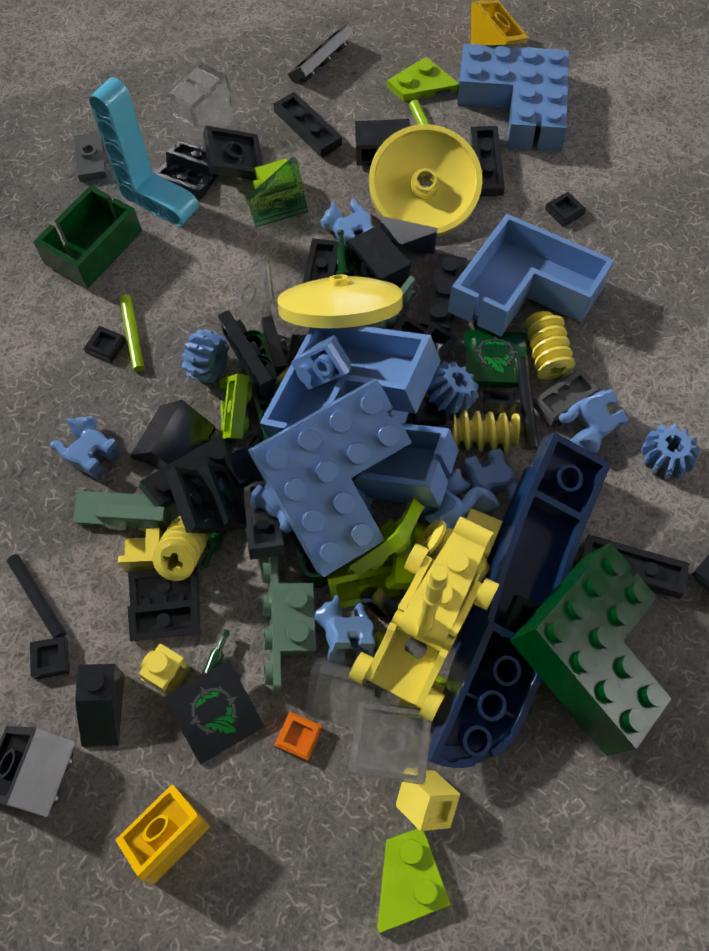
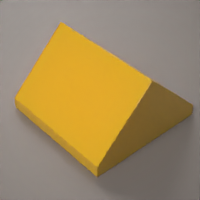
[471,0,529,45]
[115,784,211,885]

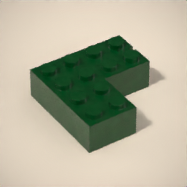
[510,543,672,756]

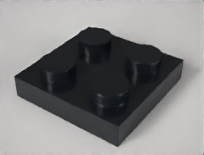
[203,125,264,180]

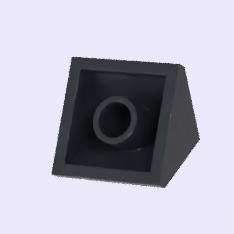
[130,400,216,469]

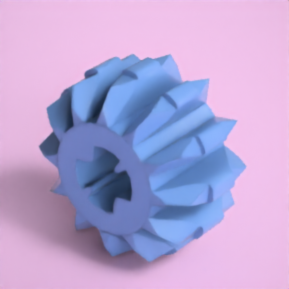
[181,329,230,383]
[426,361,479,416]
[641,423,700,480]

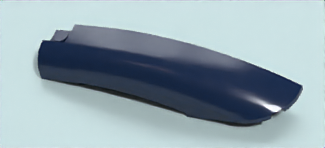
[427,432,612,768]

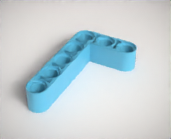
[89,77,199,227]

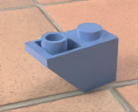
[291,335,352,390]

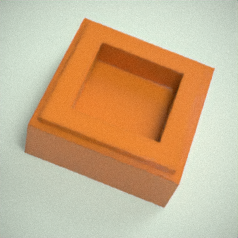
[274,712,323,762]

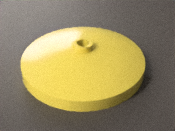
[369,124,482,236]
[277,274,403,328]

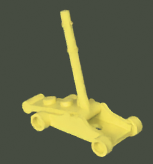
[348,516,499,723]

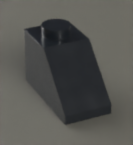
[75,664,125,747]

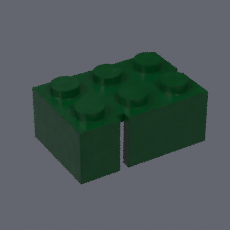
[33,185,142,289]

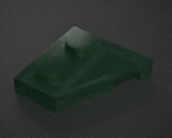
[247,157,309,228]

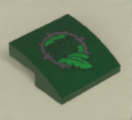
[464,330,527,388]

